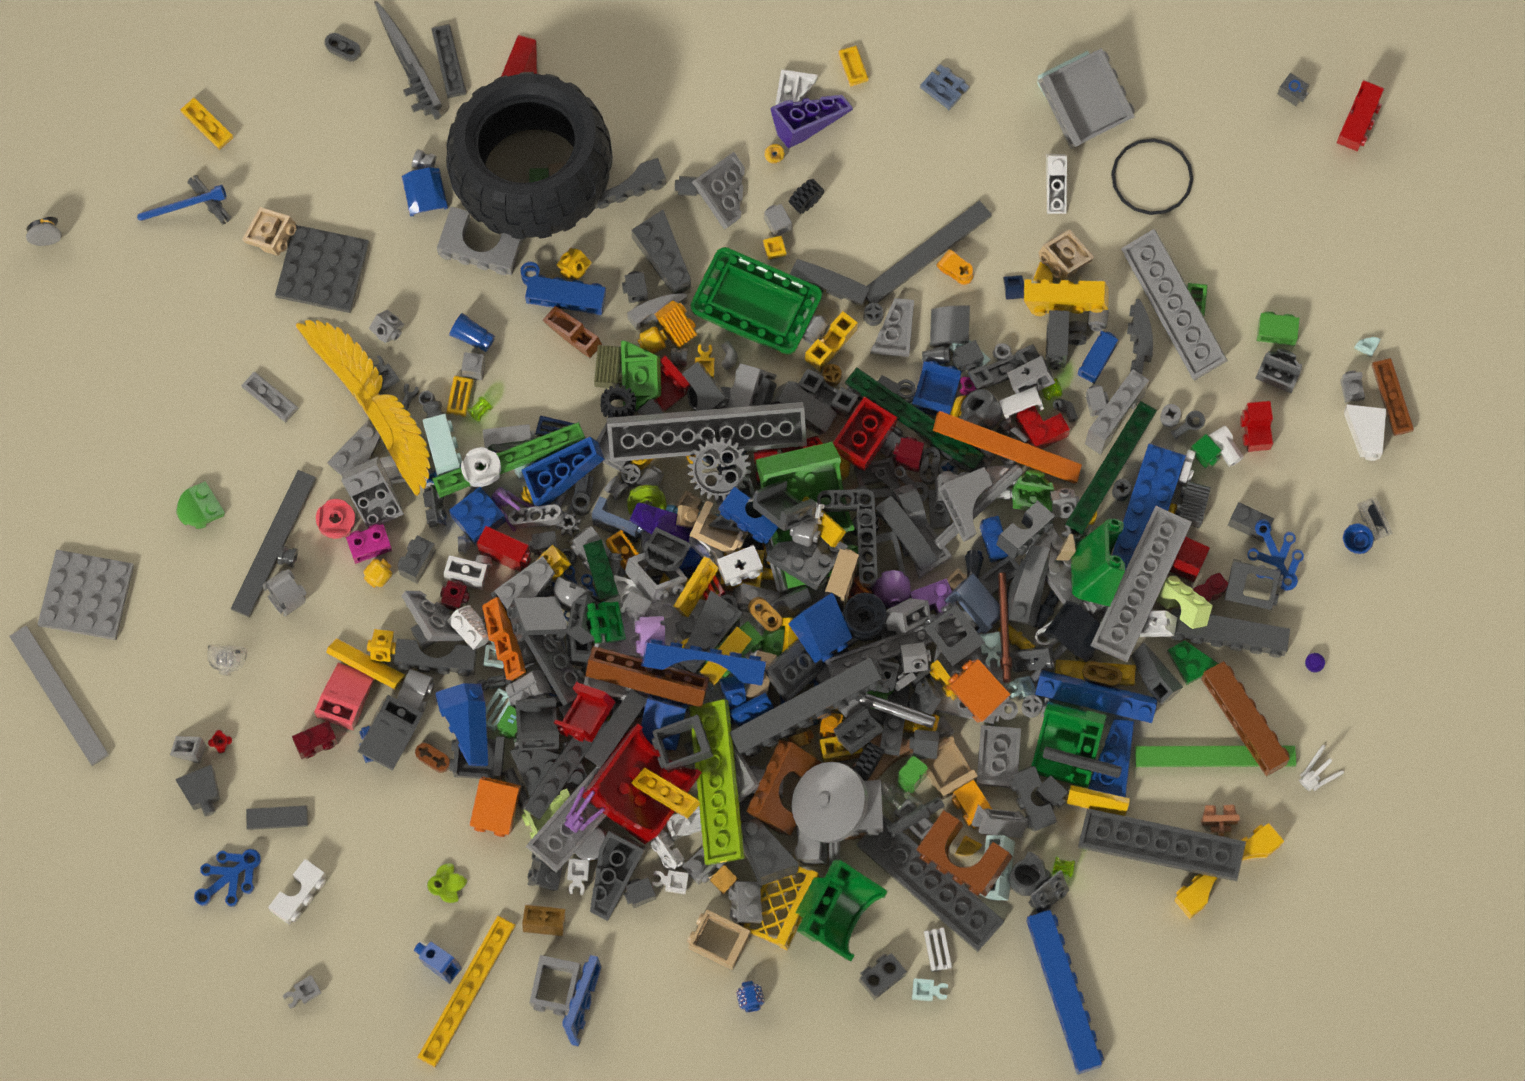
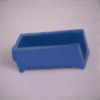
[1078,331,1118,384]

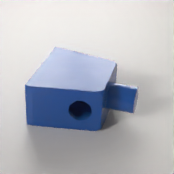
[414,941,462,984]

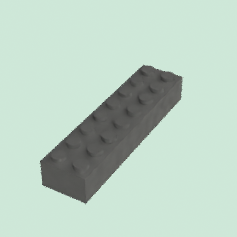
[730,657,887,757]

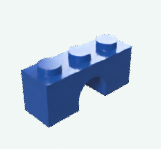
[718,487,779,544]

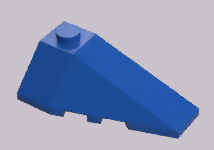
[436,683,488,766]

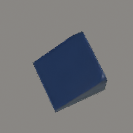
[1003,275,1024,300]

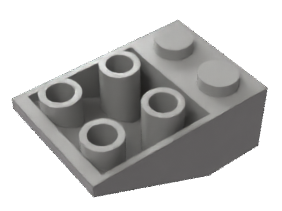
[341,457,404,528]

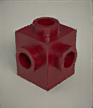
[440,580,470,611]

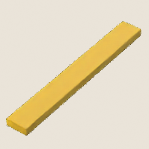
[417,915,516,1068]

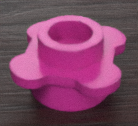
[960,377,978,396]

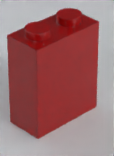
[477,526,532,572]

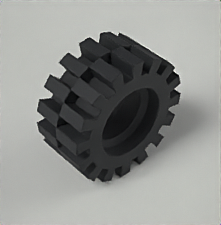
[789,179,824,214]
[600,384,636,418]
[853,742,884,781]

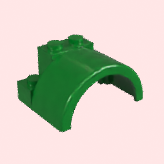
[1031,702,1107,788]
[795,860,887,961]

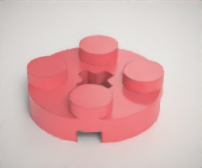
[316,499,356,539]

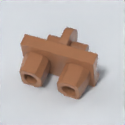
[1201,805,1240,837]

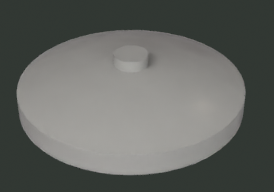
[792,762,868,843]

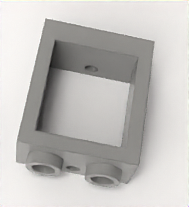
[625,553,687,604]
[529,955,581,1016]

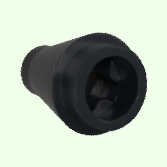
[964,550,984,579]

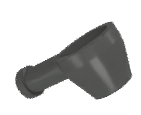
[1171,411,1205,440]

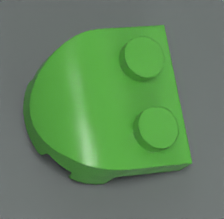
[1012,470,1054,512]
[176,481,225,529]

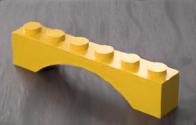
[1174,823,1284,919]

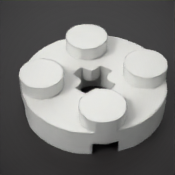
[461,447,501,487]

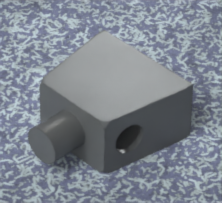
[175,765,220,817]

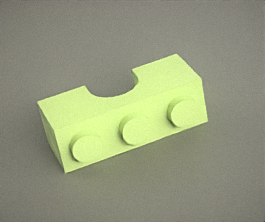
[1156,576,1213,629]

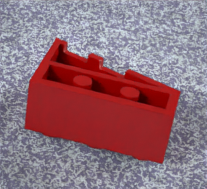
[1336,80,1384,152]

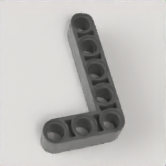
[817,489,877,588]

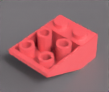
[314,663,374,731]

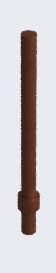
[998,572,1012,683]

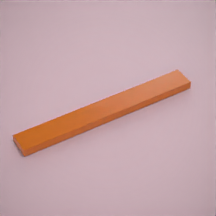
[933,411,1082,484]

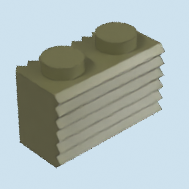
[594,345,622,388]

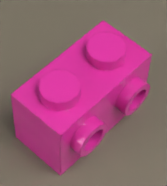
[346,524,392,564]

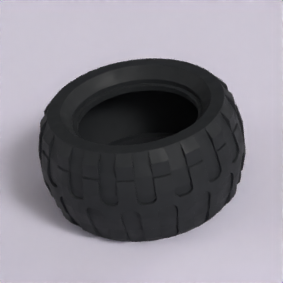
[446,72,613,239]

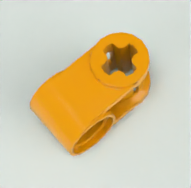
[936,250,973,285]

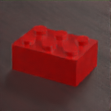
[833,397,897,471]

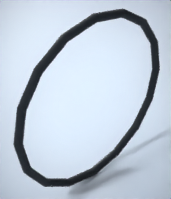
[1111,138,1193,215]

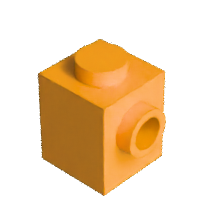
[819,713,843,739]

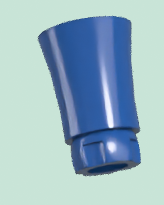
[449,312,495,352]

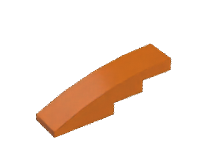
[482,597,526,681]

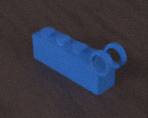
[520,262,606,315]

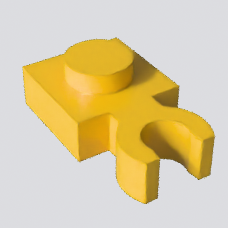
[695,344,715,378]

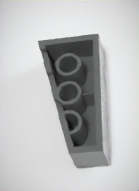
[631,210,691,294]

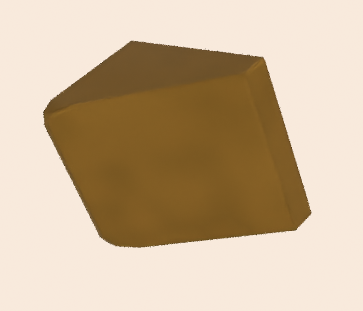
[710,864,738,895]

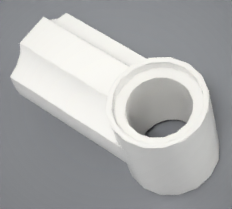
[1208,426,1244,467]

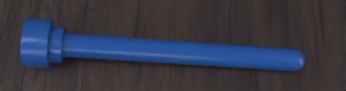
[137,184,227,221]

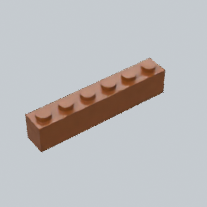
[586,646,710,708]
[1201,661,1290,777]

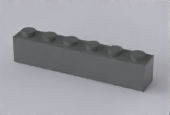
[1171,608,1290,658]

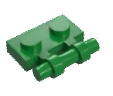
[587,602,626,644]

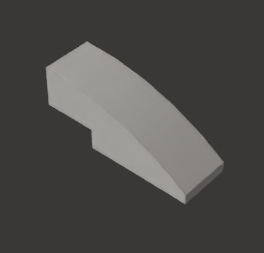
[627,293,688,330]

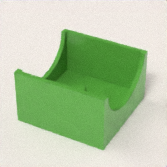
[756,442,854,544]

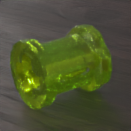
[467,396,493,422]
[1052,856,1075,878]

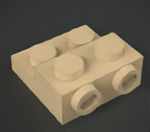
[242,207,296,256]
[1038,229,1094,280]

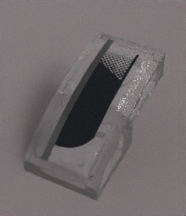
[1357,497,1393,541]

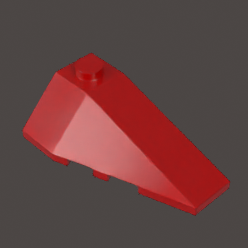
[501,35,537,77]

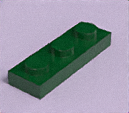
[583,539,619,602]

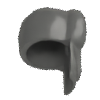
[959,389,1002,430]
[1009,852,1052,896]

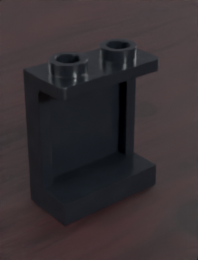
[1044,601,1100,662]

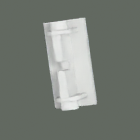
[650,830,685,871]

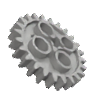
[687,436,751,501]

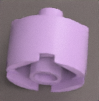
[635,616,665,657]

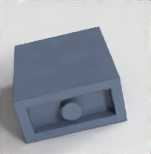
[592,497,645,543]
[944,574,1000,634]

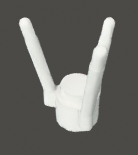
[1299,745,1344,792]

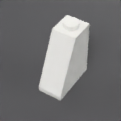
[1344,404,1386,461]

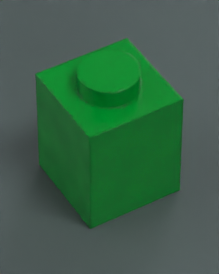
[1190,434,1222,469]

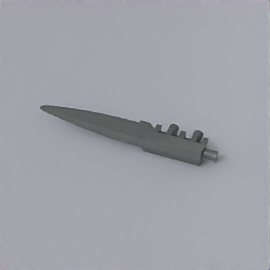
[374,1,442,120]

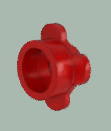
[208,730,232,753]

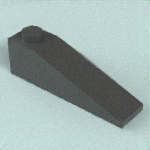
[999,545,1051,626]
[590,831,647,921]

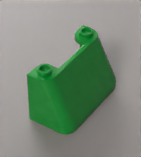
[1071,519,1125,607]

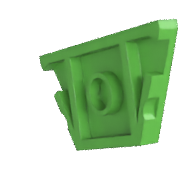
[621,340,661,412]

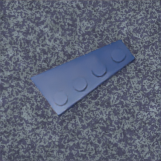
[562,955,602,1046]

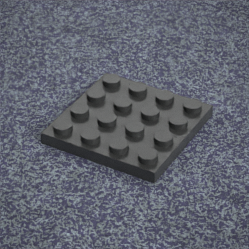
[275,225,369,313]

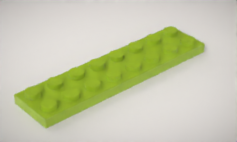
[689,699,744,865]

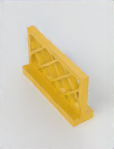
[743,866,821,951]

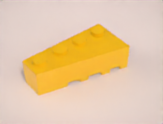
[1024,279,1109,316]

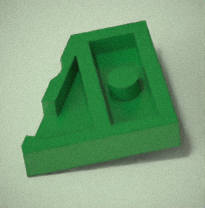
[1167,641,1219,685]

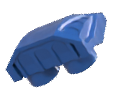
[402,167,448,217]

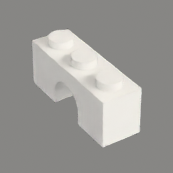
[268,859,326,925]

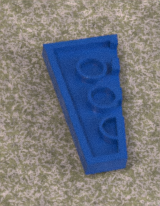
[1087,719,1134,798]

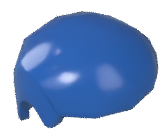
[1342,523,1374,554]

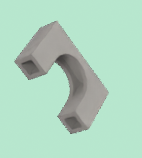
[437,207,523,275]
[1085,369,1149,455]

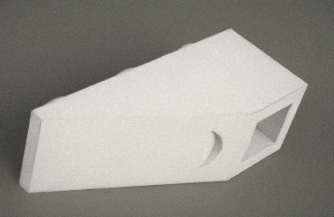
[1046,154,1067,214]

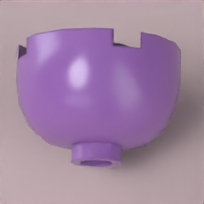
[871,570,911,609]

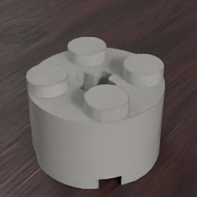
[263,569,306,617]

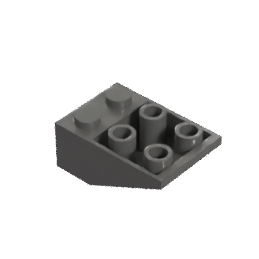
[357,695,423,770]

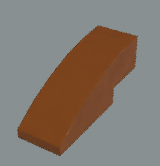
[543,306,603,358]

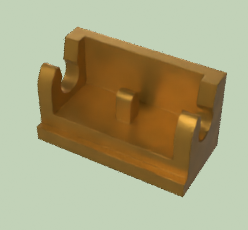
[522,905,565,936]

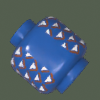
[736,981,765,1013]

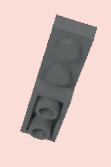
[1127,299,1153,375]

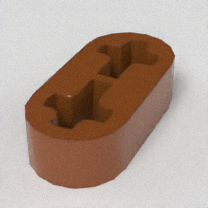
[415,743,450,773]

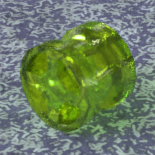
[1042,378,1063,401]

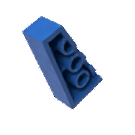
[521,437,605,506]

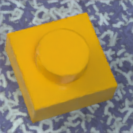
[763,235,786,260]

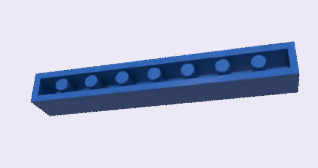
[1026,910,1104,1075]

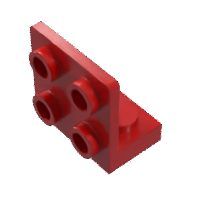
[655,355,690,411]
[1169,536,1210,582]

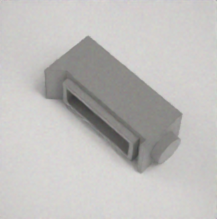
[483,424,535,452]
[972,804,1027,838]

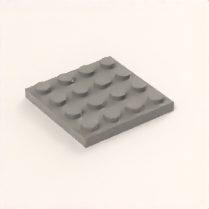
[38,550,134,640]

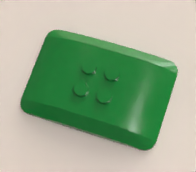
[690,247,822,354]

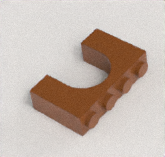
[746,740,822,836]
[916,810,1013,897]

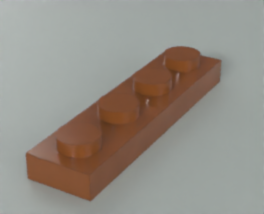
[1371,358,1414,436]

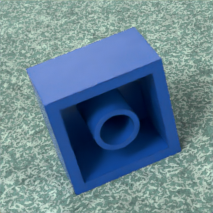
[449,487,506,546]

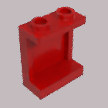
[554,682,615,743]

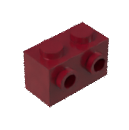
[893,437,924,473]
[292,720,338,760]

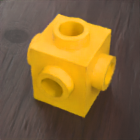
[556,247,592,280]
[535,545,572,580]
[367,629,396,662]

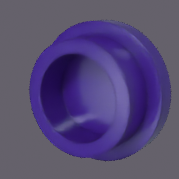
[1305,653,1325,673]

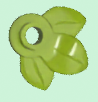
[427,863,467,903]

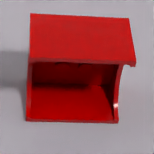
[582,724,702,844]

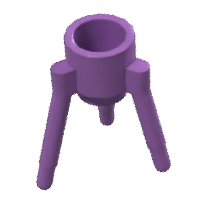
[491,487,534,532]
[564,786,605,833]

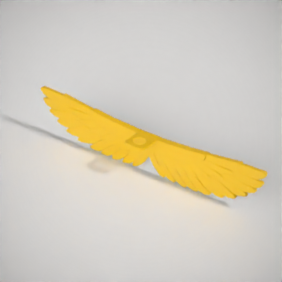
[296,320,431,496]

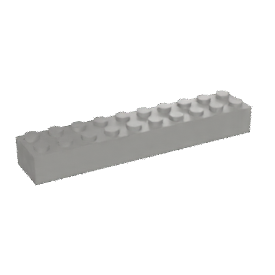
[607,402,807,462]

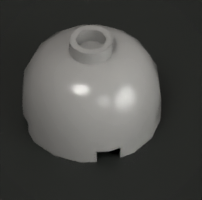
[553,576,594,612]

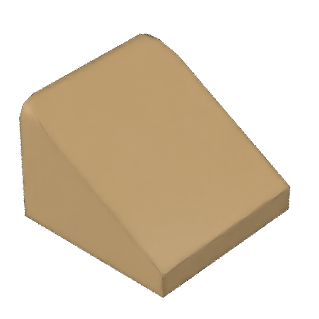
[1056,534,1076,561]

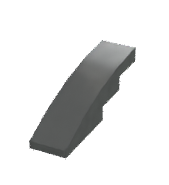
[790,259,870,306]
[584,689,647,768]

